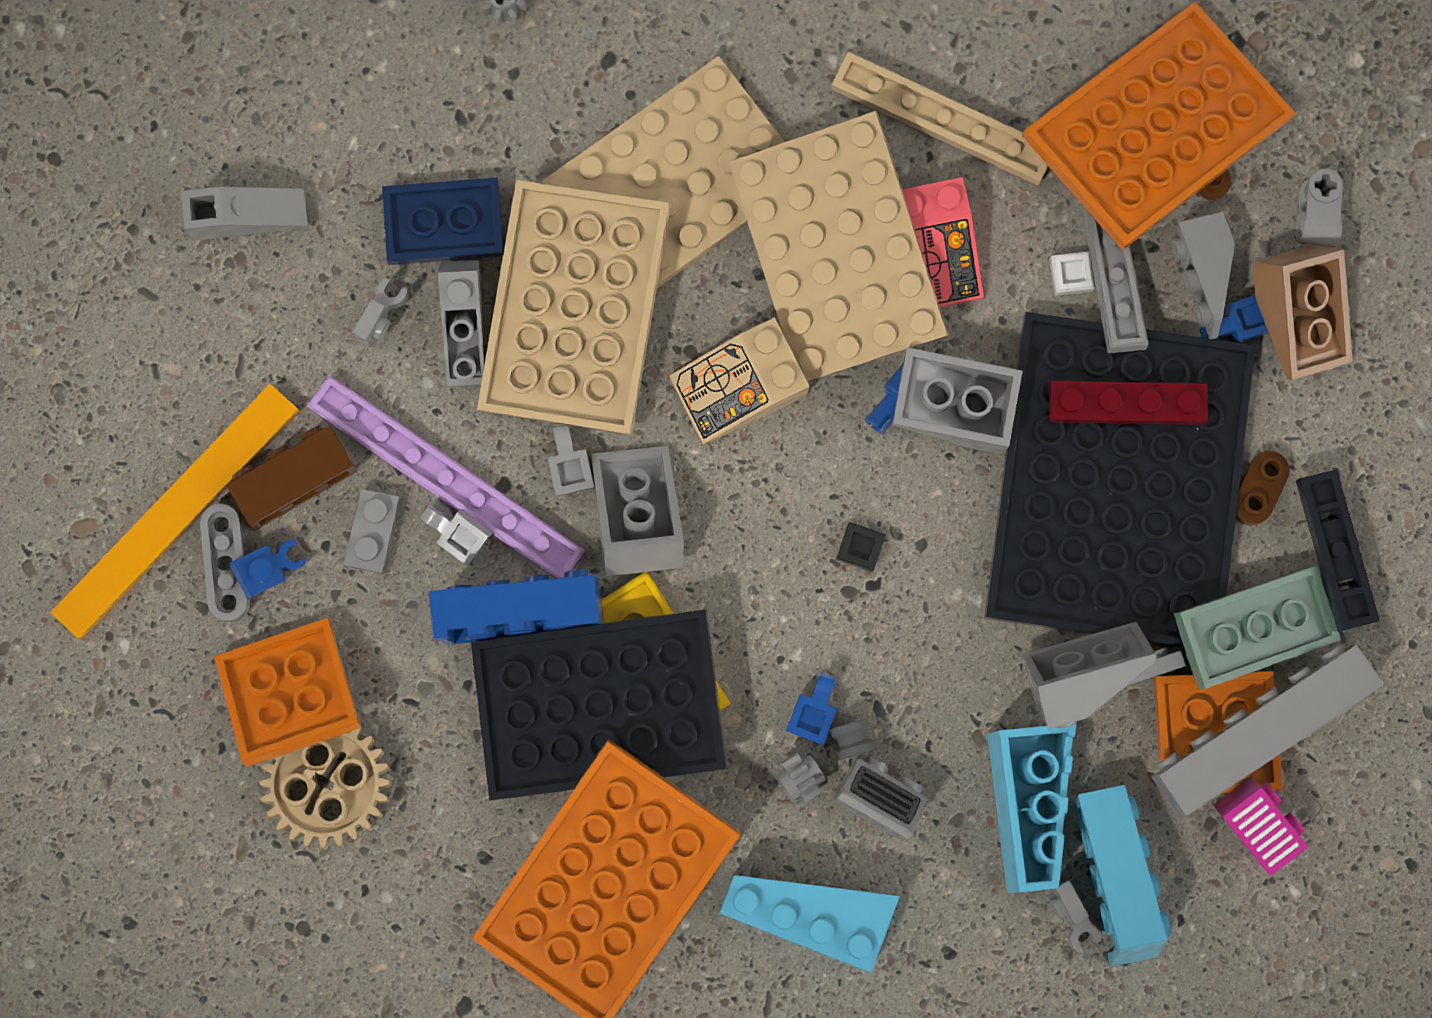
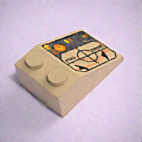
[669,317,810,445]

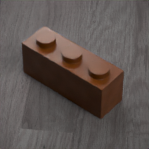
[226,425,358,530]

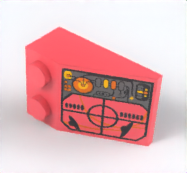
[902,177,984,308]

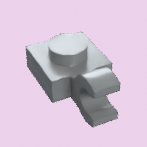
[352,278,409,348]
[547,425,594,497]
[420,500,493,566]
[1049,880,1101,953]

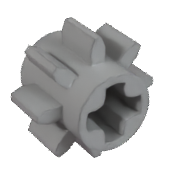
[481,0,527,26]
[776,753,825,803]

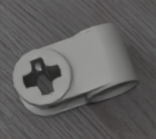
[1295,168,1343,246]

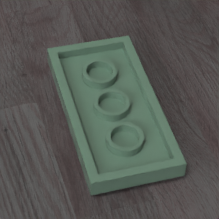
[1174,565,1341,689]

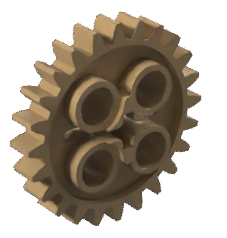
[259,728,392,850]

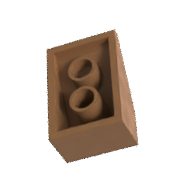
[1252,244,1353,380]

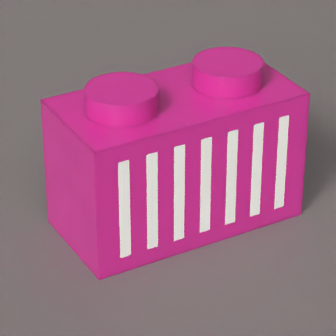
[1213,776,1309,877]

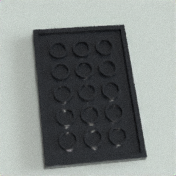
[471,609,728,801]

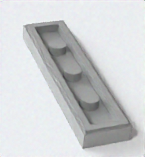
[1082,208,1149,353]

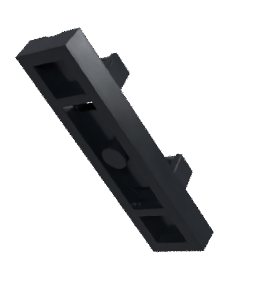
[1296,469,1380,632]

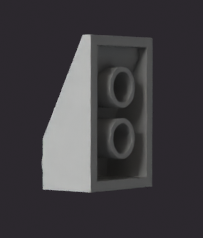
[892,347,1022,455]
[591,446,684,576]
[1022,622,1157,729]

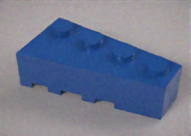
[429,570,604,645]

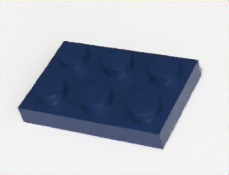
[382,178,504,265]

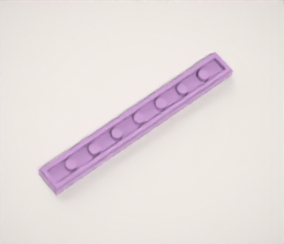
[307,375,586,578]

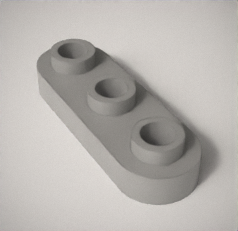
[200,504,250,622]

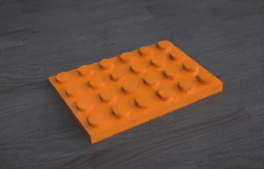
[1022,2,1296,251]
[472,740,742,1018]

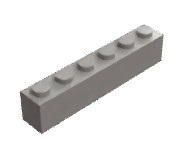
[1152,644,1384,817]

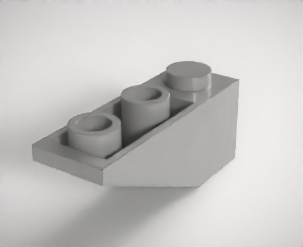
[181,187,309,241]
[1171,212,1235,339]
[438,260,485,387]

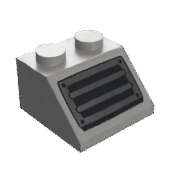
[832,756,928,841]

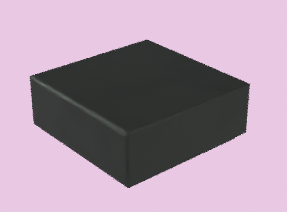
[836,522,886,573]

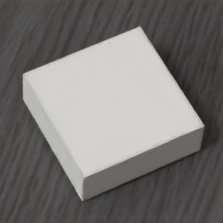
[1049,251,1095,296]

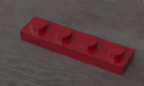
[1049,381,1208,425]

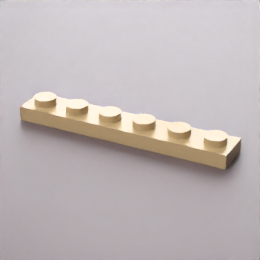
[831,52,1048,186]

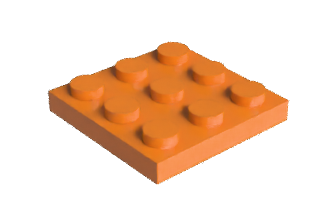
[214,618,361,767]
[1153,671,1283,796]

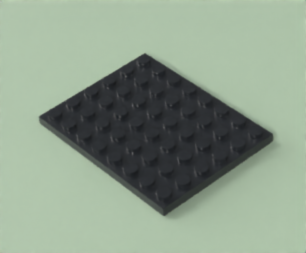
[984,312,1256,648]

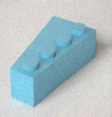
[987,723,1077,893]
[1074,785,1171,967]
[719,875,900,973]

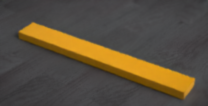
[50,384,300,640]

